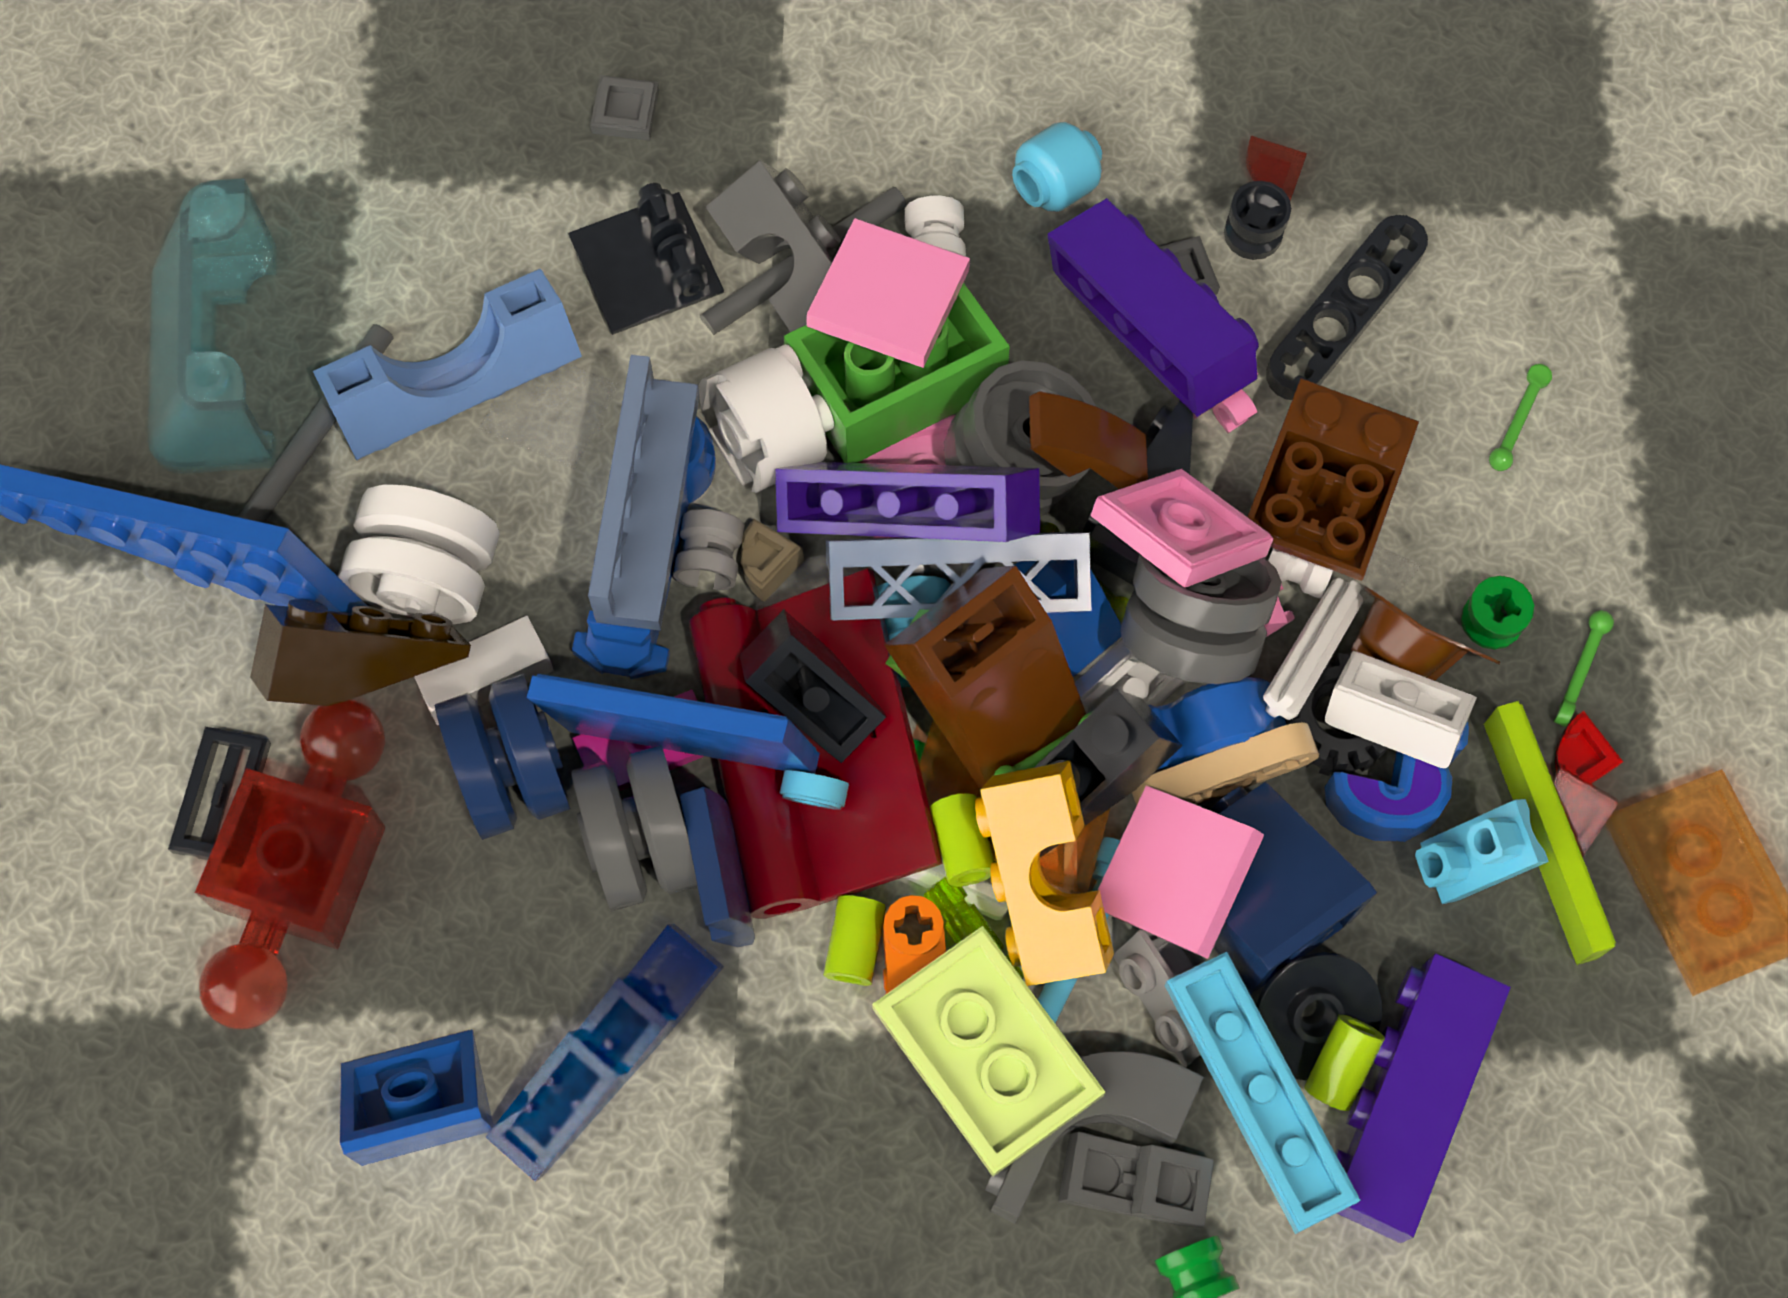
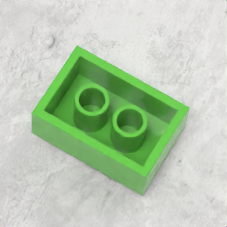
[784,283,1010,463]

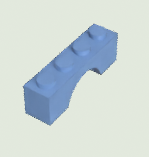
[313,268,582,460]

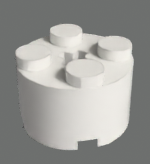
[699,344,834,493]

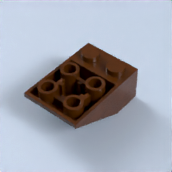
[1247,378,1419,581]
[884,565,1086,789]

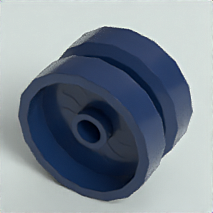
[434,673,571,840]

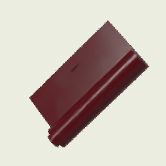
[689,568,943,919]

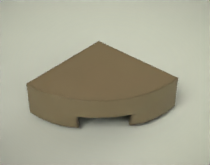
[741,519,804,602]

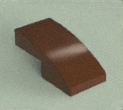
[1029,391,1148,489]

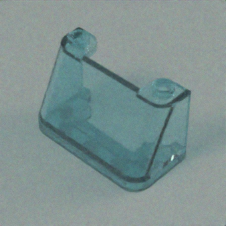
[147,178,277,474]

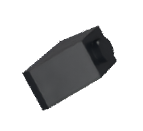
[740,609,886,763]

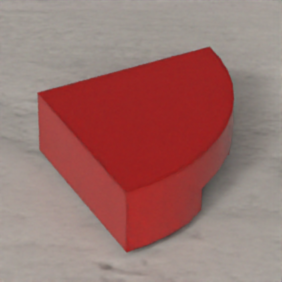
[1555,711,1623,800]

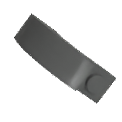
[985,1052,1204,1224]

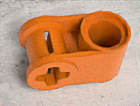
[883,895,946,994]

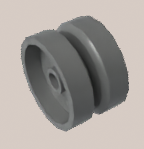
[944,360,1095,517]
[1120,554,1282,684]
[572,745,698,912]

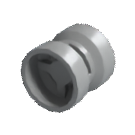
[673,509,744,591]

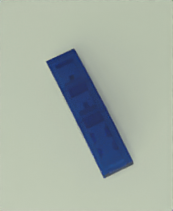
[485,924,724,1182]

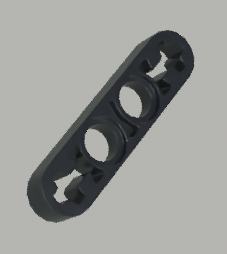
[1266,215,1428,400]

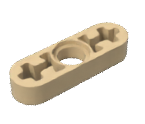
[1132,722,1319,806]

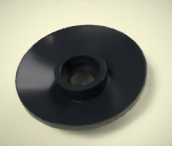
[1256,952,1382,1081]

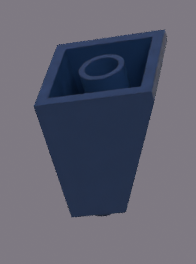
[1211,781,1377,995]

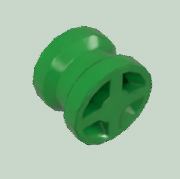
[1461,575,1535,650]
[1154,1235,1240,1298]

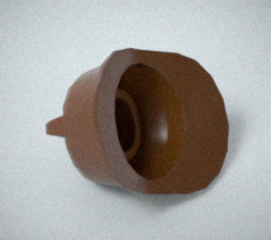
[1351,586,1500,681]

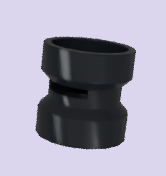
[1224,180,1292,260]

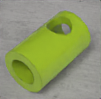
[929,793,994,887]
[823,895,886,986]
[1304,1015,1385,1111]

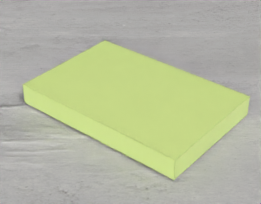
[872,926,1105,1176]

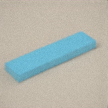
[1164,952,1361,1234]

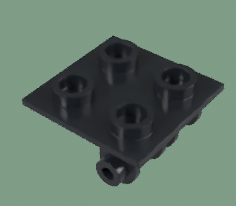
[568,183,724,335]

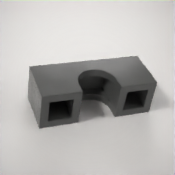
[706,160,841,332]

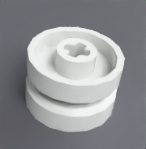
[338,484,500,624]

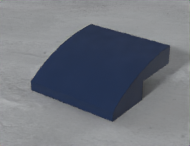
[680,787,755,948]

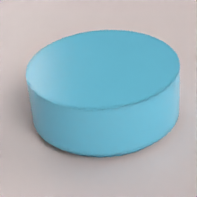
[780,770,849,809]

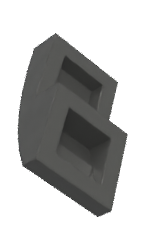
[1058,1132,1214,1228]

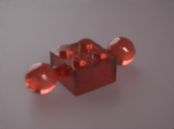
[195,699,386,1030]

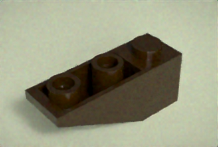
[250,599,471,706]

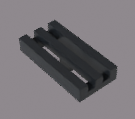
[168,726,271,866]

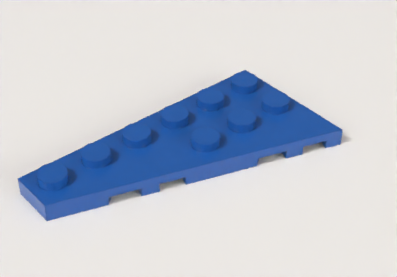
[0,464,367,613]

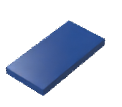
[527,674,820,774]

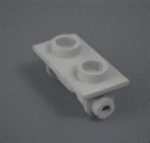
[1113,930,1201,1068]

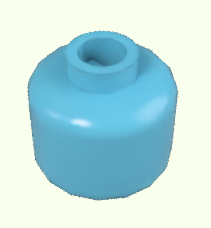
[1012,122,1102,212]

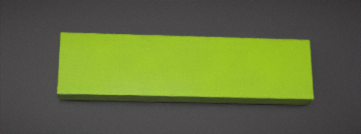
[1483,701,1616,965]

